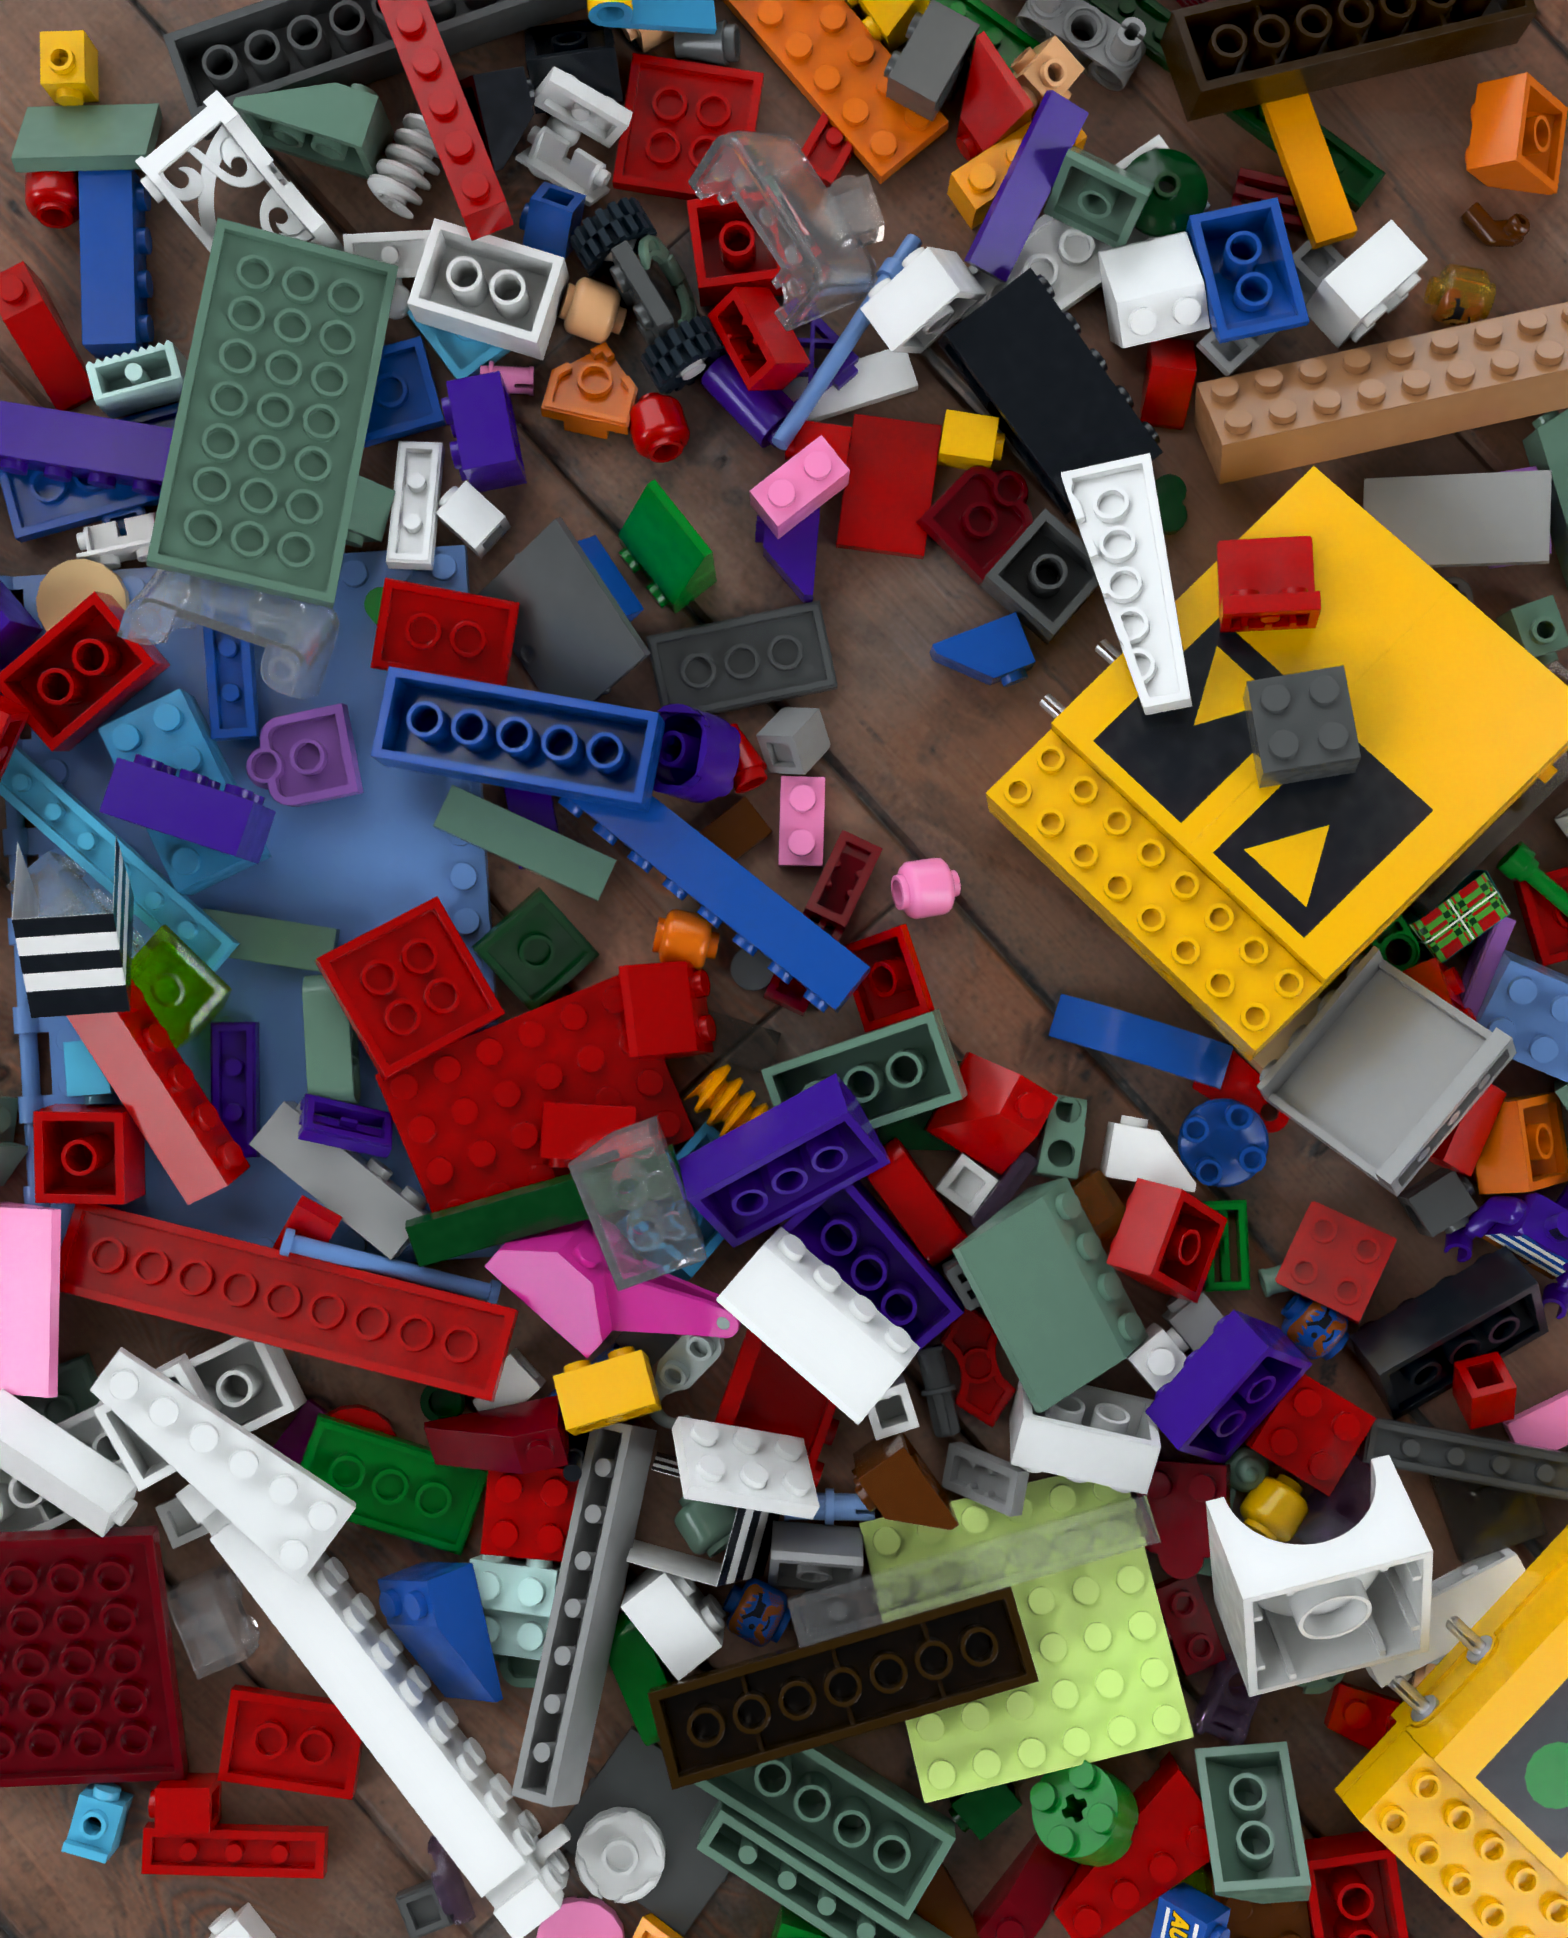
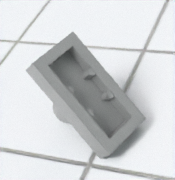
[941,1442,1030,1517]

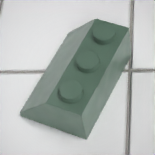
[1194,1741,1312,1904]

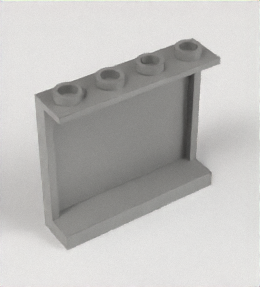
[1257,946,1517,1197]

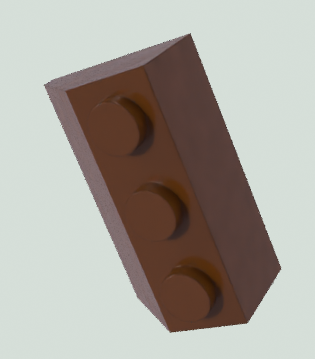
[852,1432,959,1530]

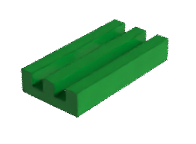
[1201,1199,1251,1292]

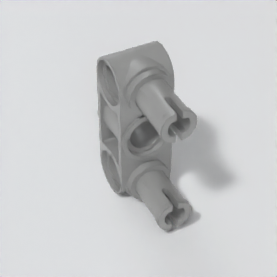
[1015,0,1146,91]

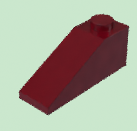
[424,1395,569,1474]
[973,1832,1079,1938]

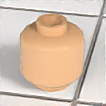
[558,277,627,344]

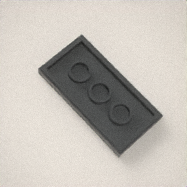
[646,600,838,715]

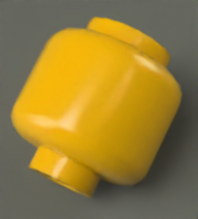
[1240,1474,1309,1543]

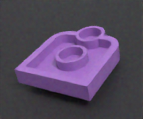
[246,703,364,807]

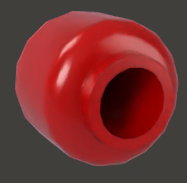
[25,171,79,229]
[629,392,690,463]

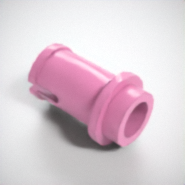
[480,361,534,396]

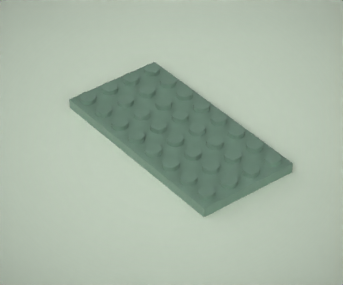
[146,218,398,608]

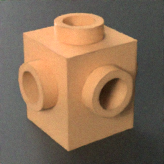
[1010,35,1085,118]

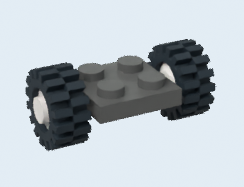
[570,197,728,394]

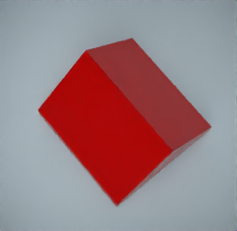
[844,924,935,1033]

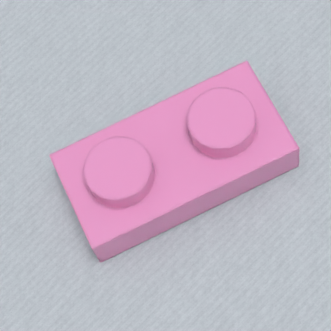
[778,776,825,867]

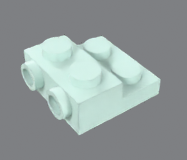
[469,1554,561,1660]

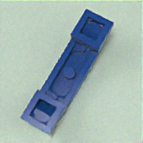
[1048,993,1234,1089]

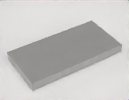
[1363,470,1552,568]

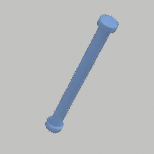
[279,1227,501,1304]

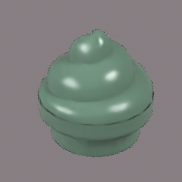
[1225,1446,1269,1493]

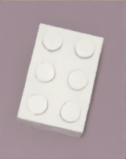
[407,218,570,360]
[1009,1380,1161,1495]

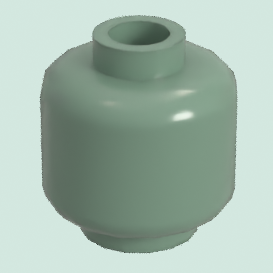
[674,1497,736,1558]

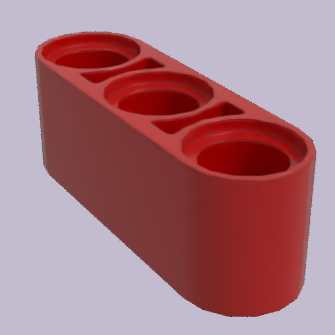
[866,1137,968,1268]

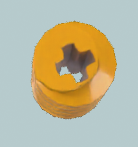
[684,1064,769,1137]

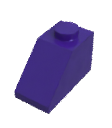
[755,507,820,603]

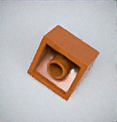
[1465,72,1568,195]
[1472,1092,1568,1195]

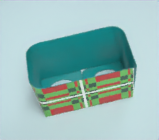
[1403,869,1511,963]

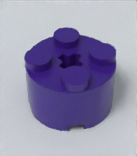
[653,704,741,803]

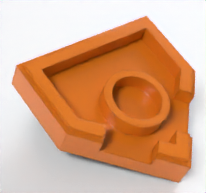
[541,341,638,439]

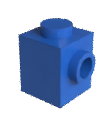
[519,181,586,260]

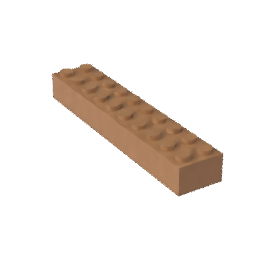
[1194,302,1568,484]

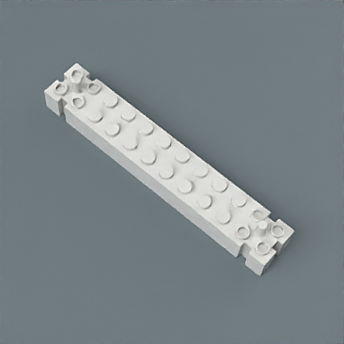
[175,1484,571,1938]

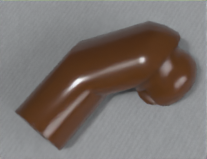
[1460,202,1530,247]

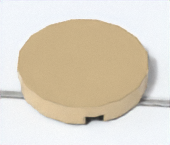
[36,558,131,632]

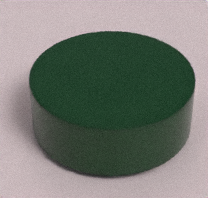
[420,1385,467,1421]

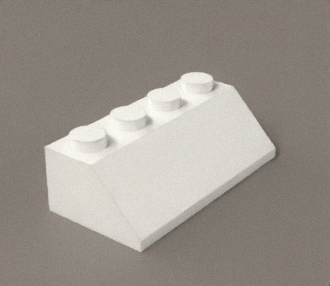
[716,1227,920,1425]

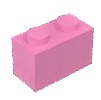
[749,435,850,539]

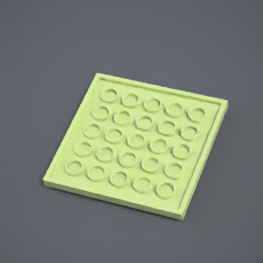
[859,1475,1194,1803]

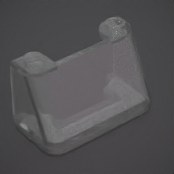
[688,130,877,332]
[117,569,340,700]

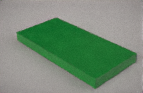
[300,1413,488,1555]

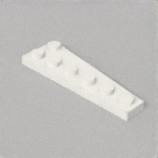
[1061,453,1192,715]
[90,1347,356,1584]

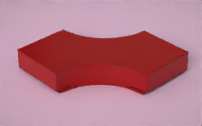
[939,1306,1016,1428]

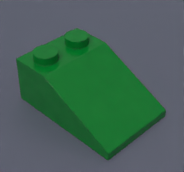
[618,479,717,614]

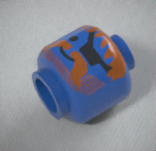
[1281,1294,1350,1360]
[722,1578,793,1647]

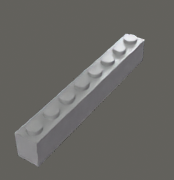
[511,1423,657,1808]

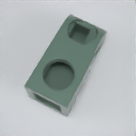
[1031,1093,1087,1182]

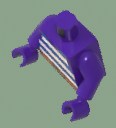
[1444,1193,1568,1319]

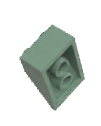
[232,82,395,180]

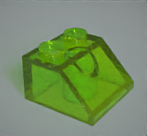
[131,924,232,1050]

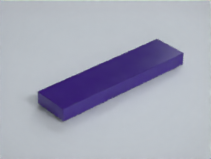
[964,90,1089,282]

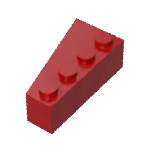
[1053,1751,1210,1938]

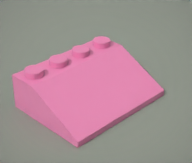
[0,1201,61,1398]

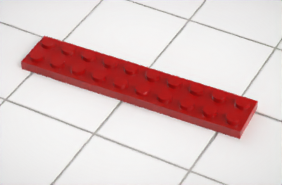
[60,1204,519,1402]

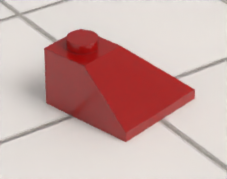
[956,31,1034,161]
[924,1052,1058,1175]

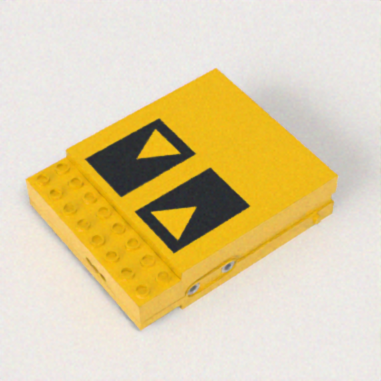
[986,466,1568,1061]

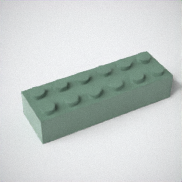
[694,1743,956,1920]

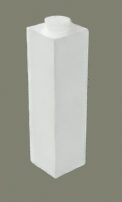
[0,1388,138,1538]

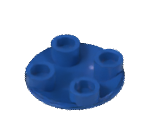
[1178,1098,1269,1187]

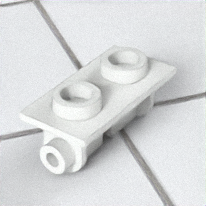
[515,125,611,207]
[76,512,156,570]

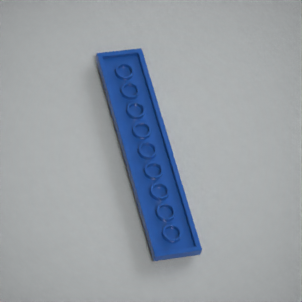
[0,336,447,543]

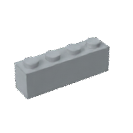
[249,1100,431,1260]

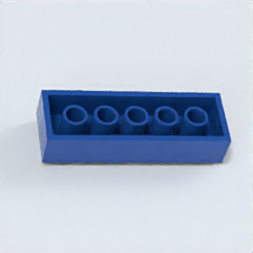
[371,666,666,812]

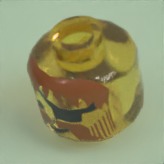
[1424,264,1496,326]

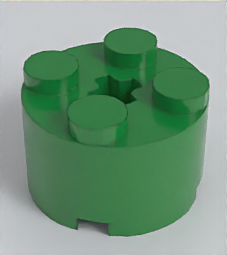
[1030,1760,1139,1867]

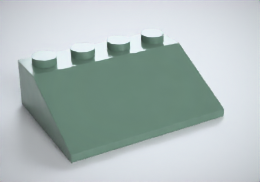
[952,1177,1148,1413]

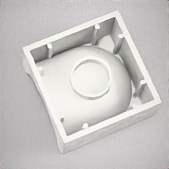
[1206,1455,1433,1697]

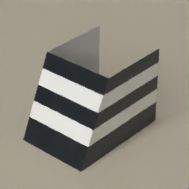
[12,836,134,1018]
[626,1451,780,1587]

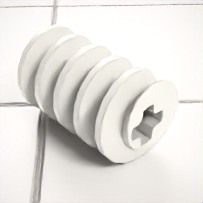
[367,113,440,219]

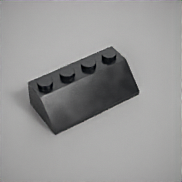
[1350,1246,1549,1420]

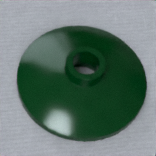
[1126,148,1208,238]

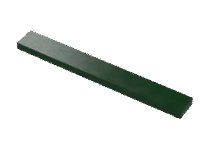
[1084,0,1386,213]

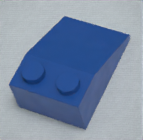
[1185,197,1309,344]
[377,1562,503,1703]

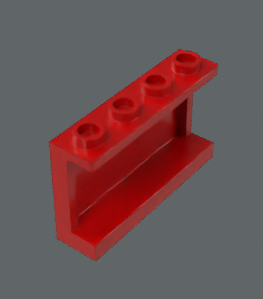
[714,1328,840,1488]

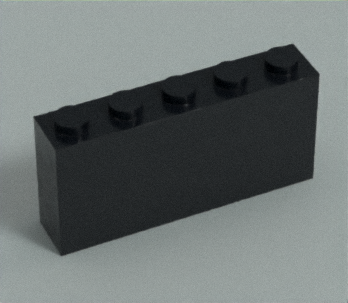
[938,268,1163,523]

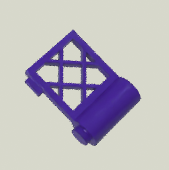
[701,296,859,448]

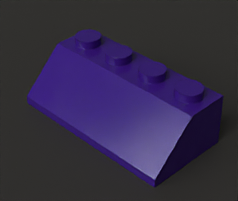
[678,1073,891,1248]
[775,1180,964,1351]

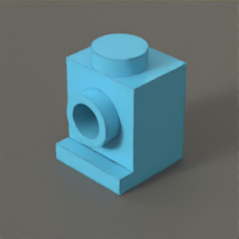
[61,1783,134,1864]

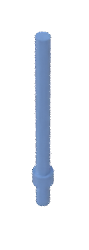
[772,234,922,450]

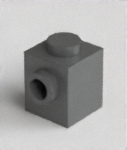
[1397,1168,1479,1237]

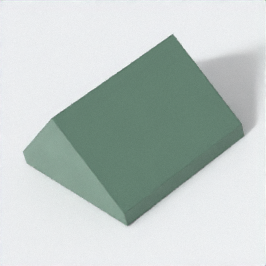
[1043,146,1155,248]

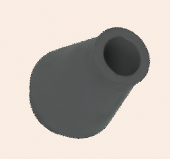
[674,19,741,67]

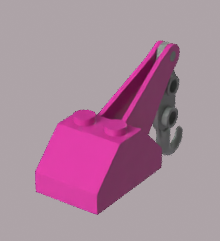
[484,1216,743,1429]

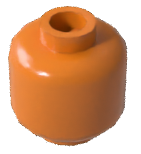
[652,909,720,970]

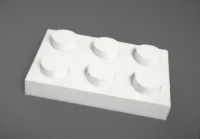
[672,1416,820,1520]

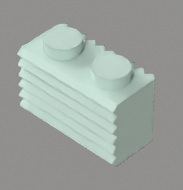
[85,340,188,419]

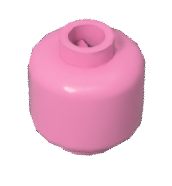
[891,857,961,919]

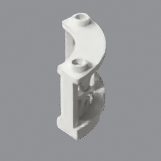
[135,90,344,252]

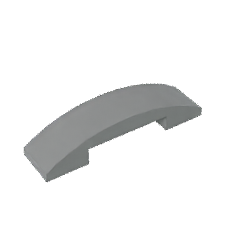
[1196,239,1346,377]

